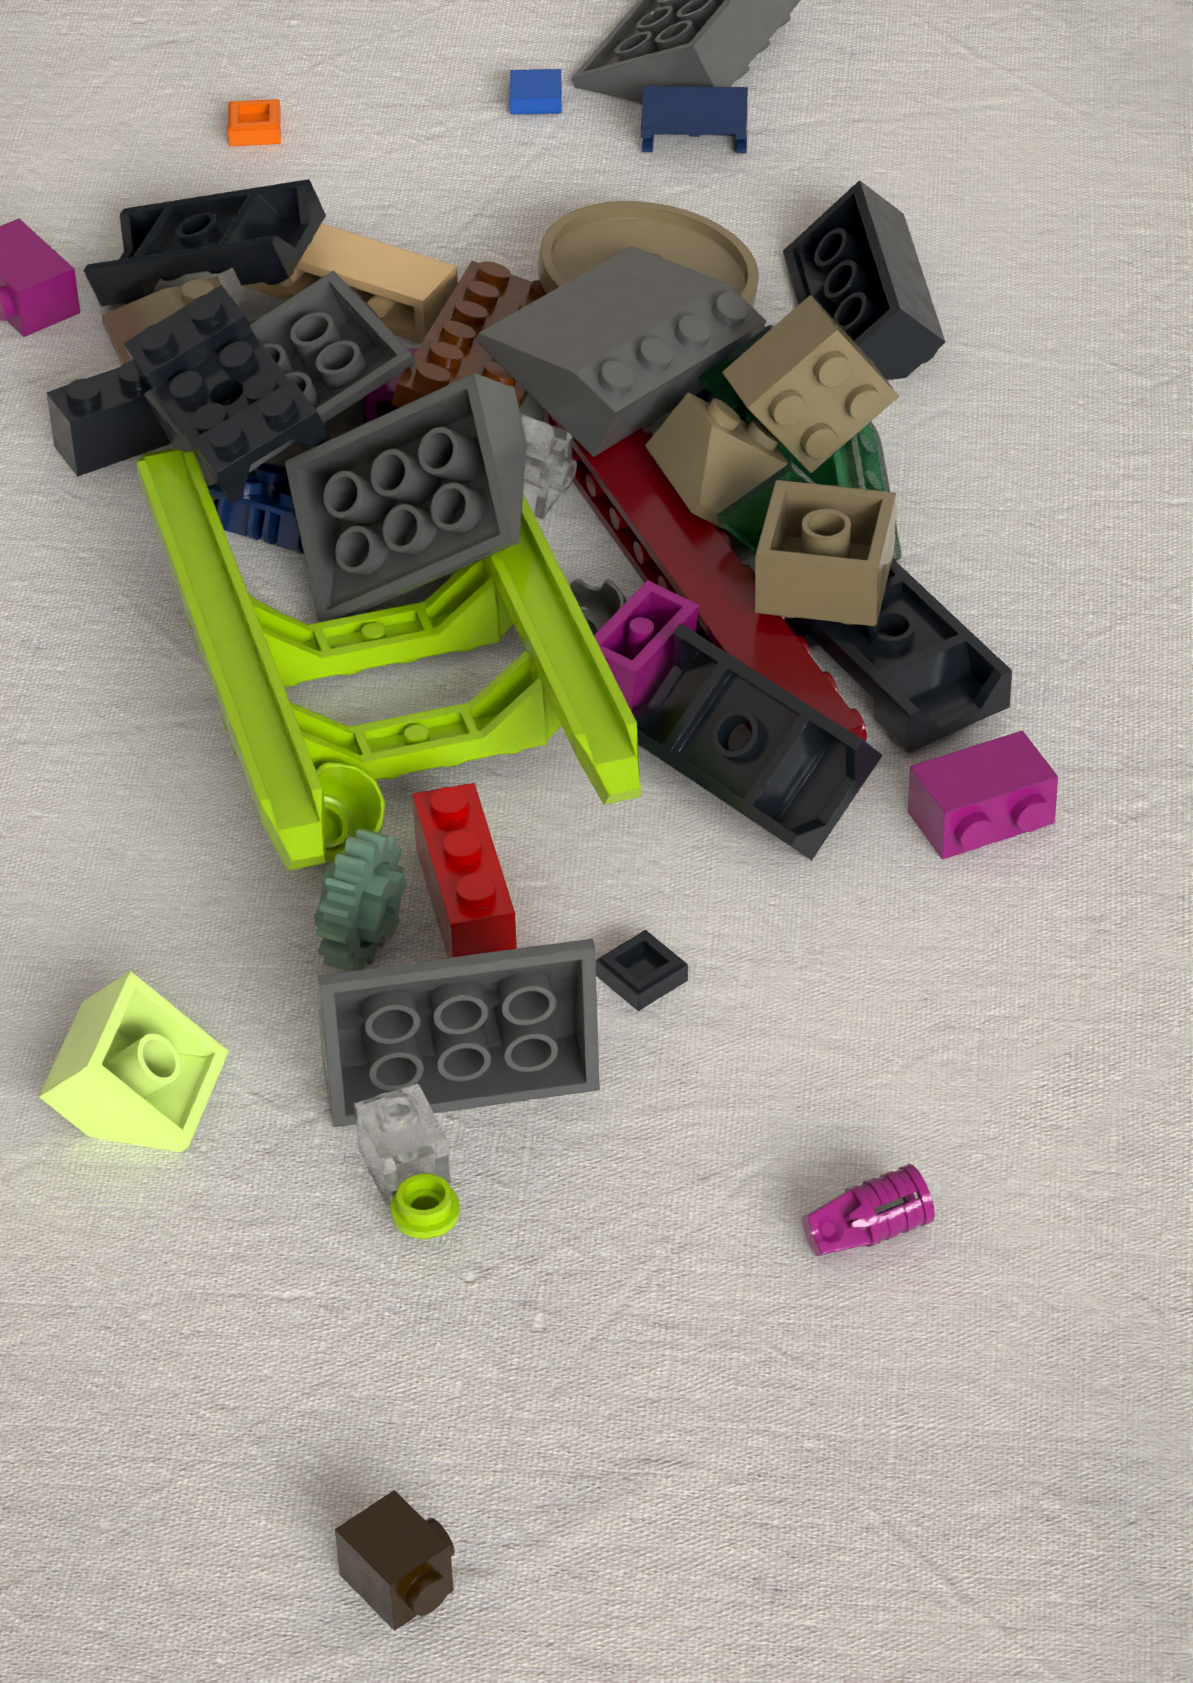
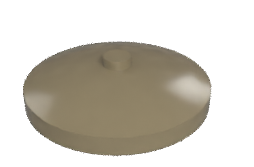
[538,201,759,307]

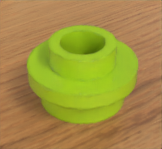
[390,1173,460,1239]

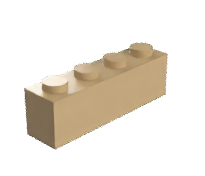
[240,223,458,344]

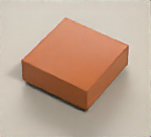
[228,99,281,147]

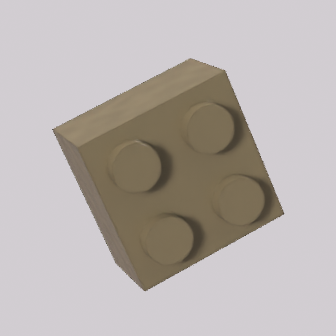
[722,295,899,473]
[755,480,896,626]

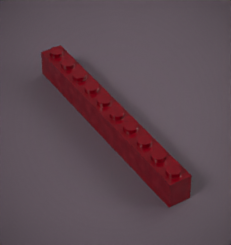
[544,409,867,742]

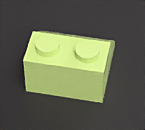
[39,971,229,1152]

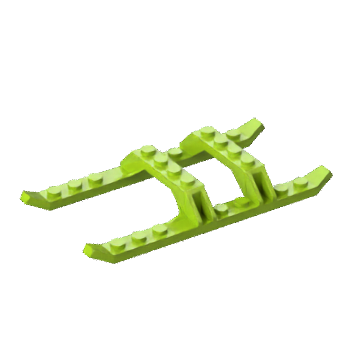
[136,448,641,871]

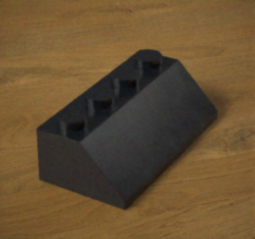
[783,180,946,380]

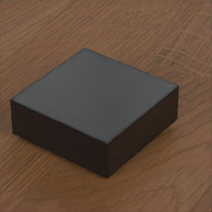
[596,930,688,1011]

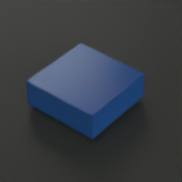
[510,69,562,115]

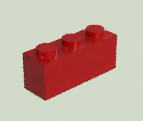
[412,783,517,958]

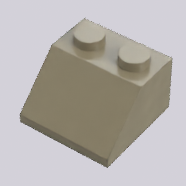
[645,392,791,546]

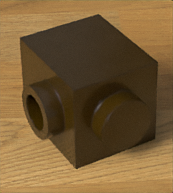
[335,1490,455,1631]

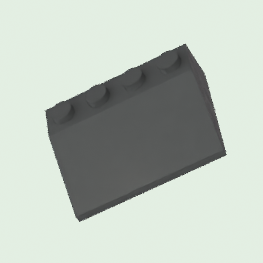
[571,0,801,102]
[475,246,767,457]
[144,270,416,488]
[285,373,527,622]
[318,938,600,1127]

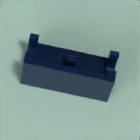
[641,86,748,153]

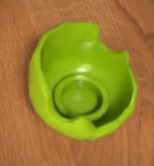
[316,762,386,863]

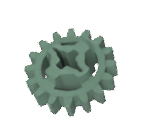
[314,829,406,971]

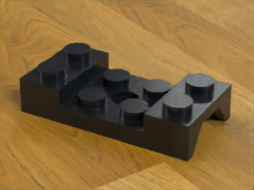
[83,179,326,306]
[123,285,331,504]
[784,558,1012,752]
[631,623,883,861]

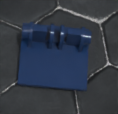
[207,463,304,554]

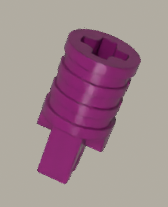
[801,1164,935,1256]

